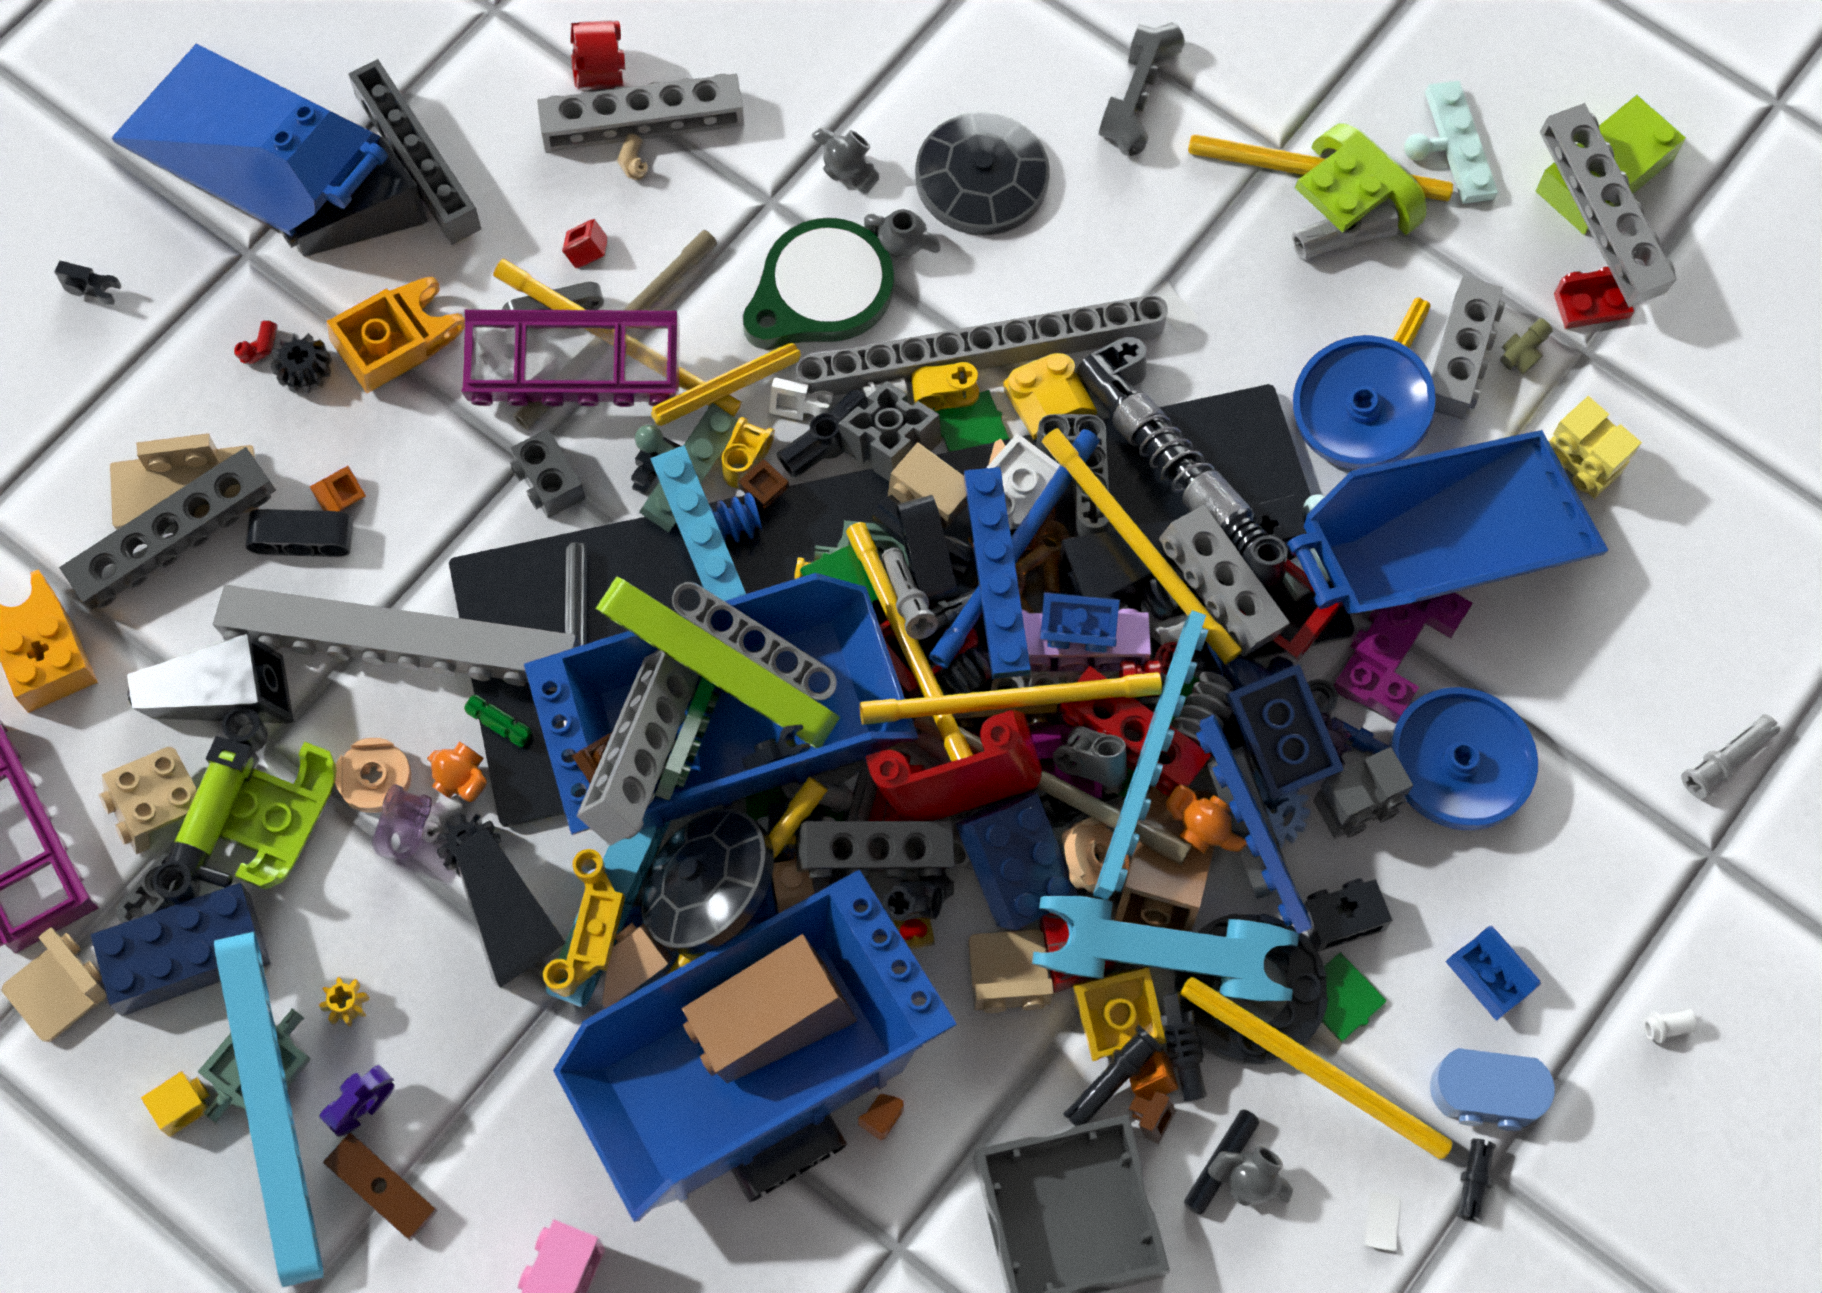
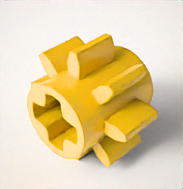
[318,977,370,1027]

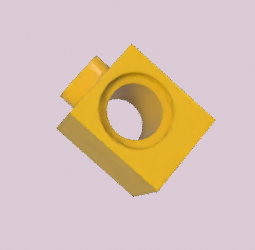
[140,1071,210,1137]

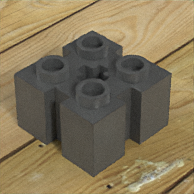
[839,381,942,482]
[1313,747,1413,839]

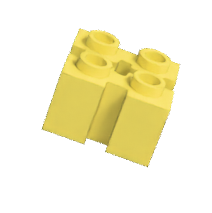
[1549,396,1642,499]

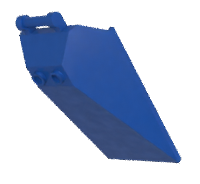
[111,43,388,236]
[1287,430,1609,614]

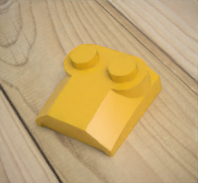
[1003,353,1097,440]
[1073,967,1166,1061]

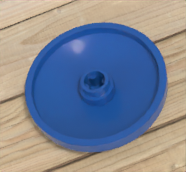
[1293,335,1436,469]
[1388,687,1538,831]

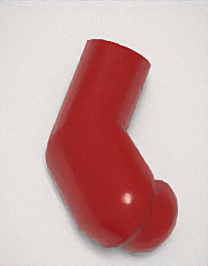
[234,320,278,364]

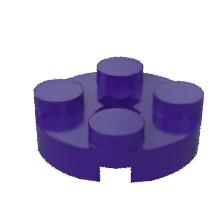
[319,1065,395,1137]

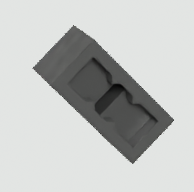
[510,428,586,518]

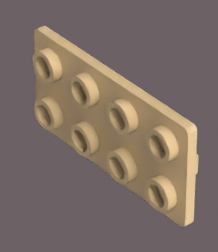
[110,433,258,529]

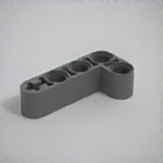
[1036,414,1109,537]
[1207,745,1290,899]

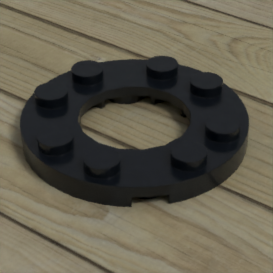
[1174,913,1328,1065]

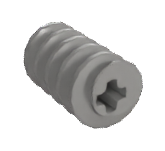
[1171,671,1234,748]

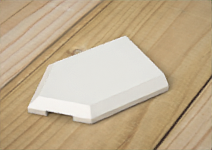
[986,433,1060,529]

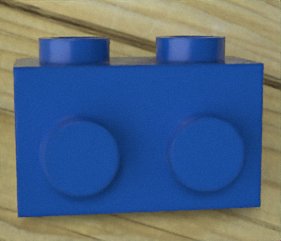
[1040,593,1120,653]
[1445,925,1541,1021]

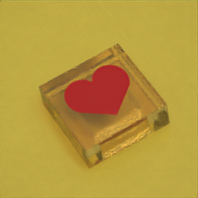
[891,918,935,950]

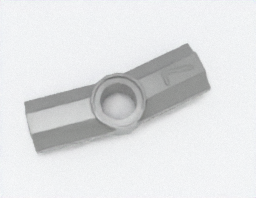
[1292,205,1399,261]

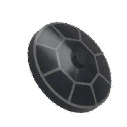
[915,112,1050,235]
[641,809,774,955]

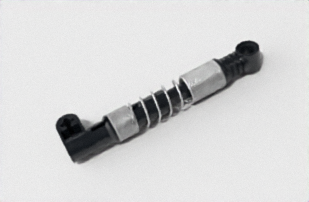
[1076,337,1287,587]

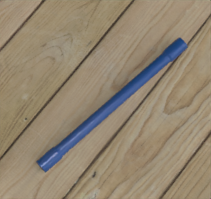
[929,429,1100,668]

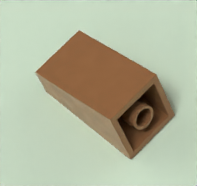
[1114,785,1219,932]
[682,934,858,1084]

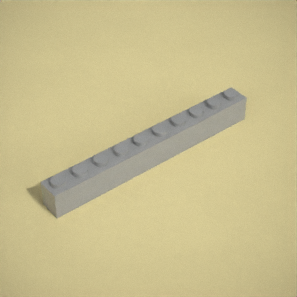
[212,584,582,691]

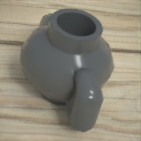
[811,128,879,194]
[864,209,941,257]
[1208,1146,1293,1206]

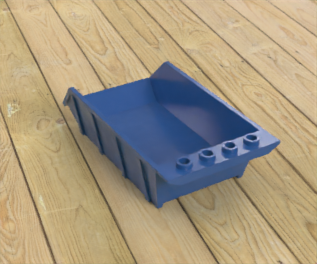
[524,573,918,835]
[553,870,957,1222]

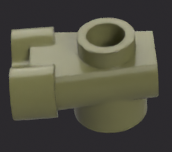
[1500,318,1553,375]

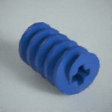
[709,493,762,544]

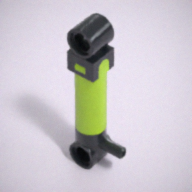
[153,707,268,906]

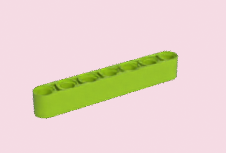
[596,576,840,749]

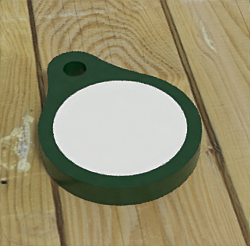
[742,218,894,350]

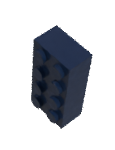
[90,882,271,1016]

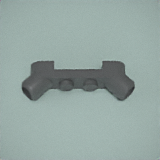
[1099,22,1185,156]

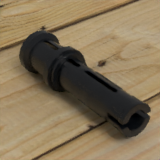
[1063,1025,1164,1126]

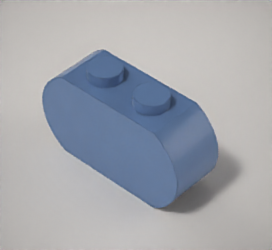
[1430,1048,1555,1131]

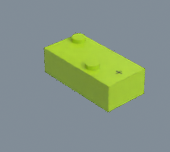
[1535,94,1686,235]

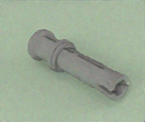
[881,547,938,639]
[1681,714,1780,799]

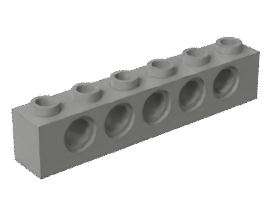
[537,73,744,152]
[1539,103,1677,307]
[577,650,700,846]

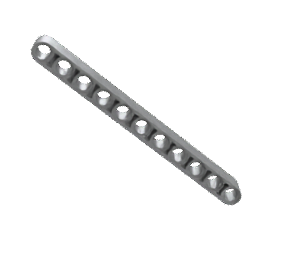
[796,295,1168,396]

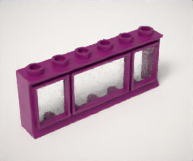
[461,309,680,407]
[0,720,99,954]

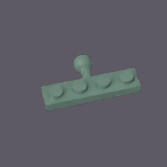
[635,402,738,532]

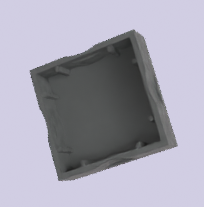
[974,1114,1170,1293]

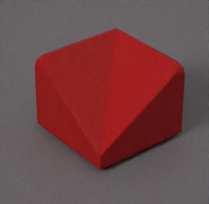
[562,219,608,269]

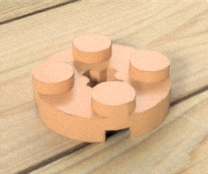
[335,738,411,813]
[1061,817,1129,893]

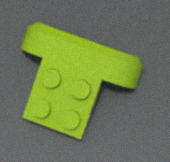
[1295,123,1427,235]
[219,741,337,890]

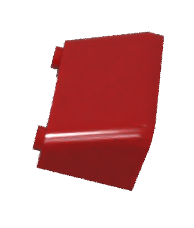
[865,710,1042,821]

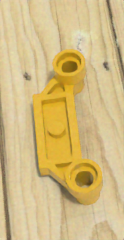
[543,849,625,997]

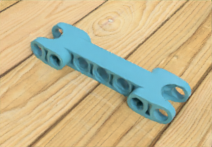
[1032,896,1299,1001]

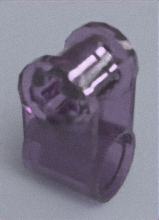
[372,784,432,859]

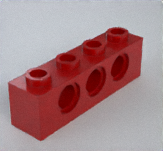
[1058,666,1211,796]

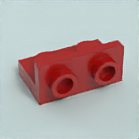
[1554,266,1634,329]

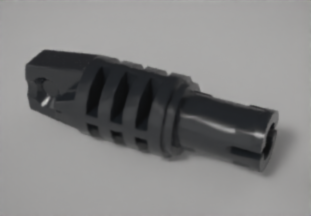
[1160,991,1207,1101]

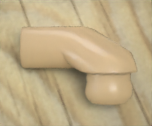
[617,134,648,180]

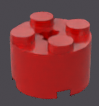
[570,20,625,90]

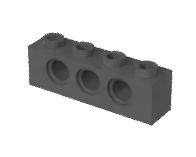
[795,821,954,879]

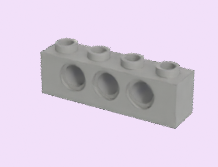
[1431,275,1505,420]
[1159,505,1290,657]

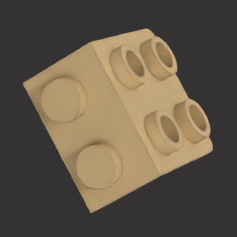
[99,747,197,854]
[2,927,107,1042]
[968,929,1053,1013]

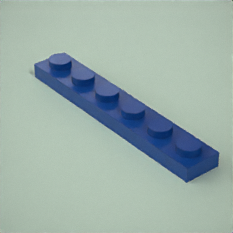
[964,467,1031,679]
[1196,715,1312,934]

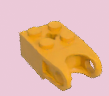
[326,277,465,393]
[0,569,98,713]

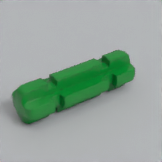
[464,695,532,747]

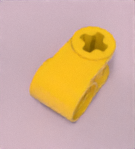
[911,362,980,411]
[722,417,775,488]

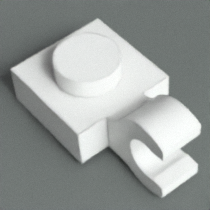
[769,378,833,421]

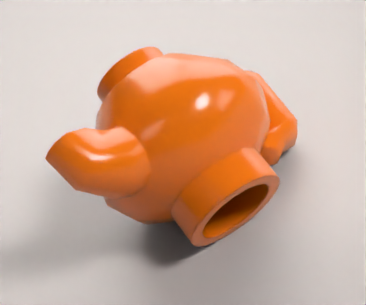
[427,741,487,802]
[1166,785,1248,854]

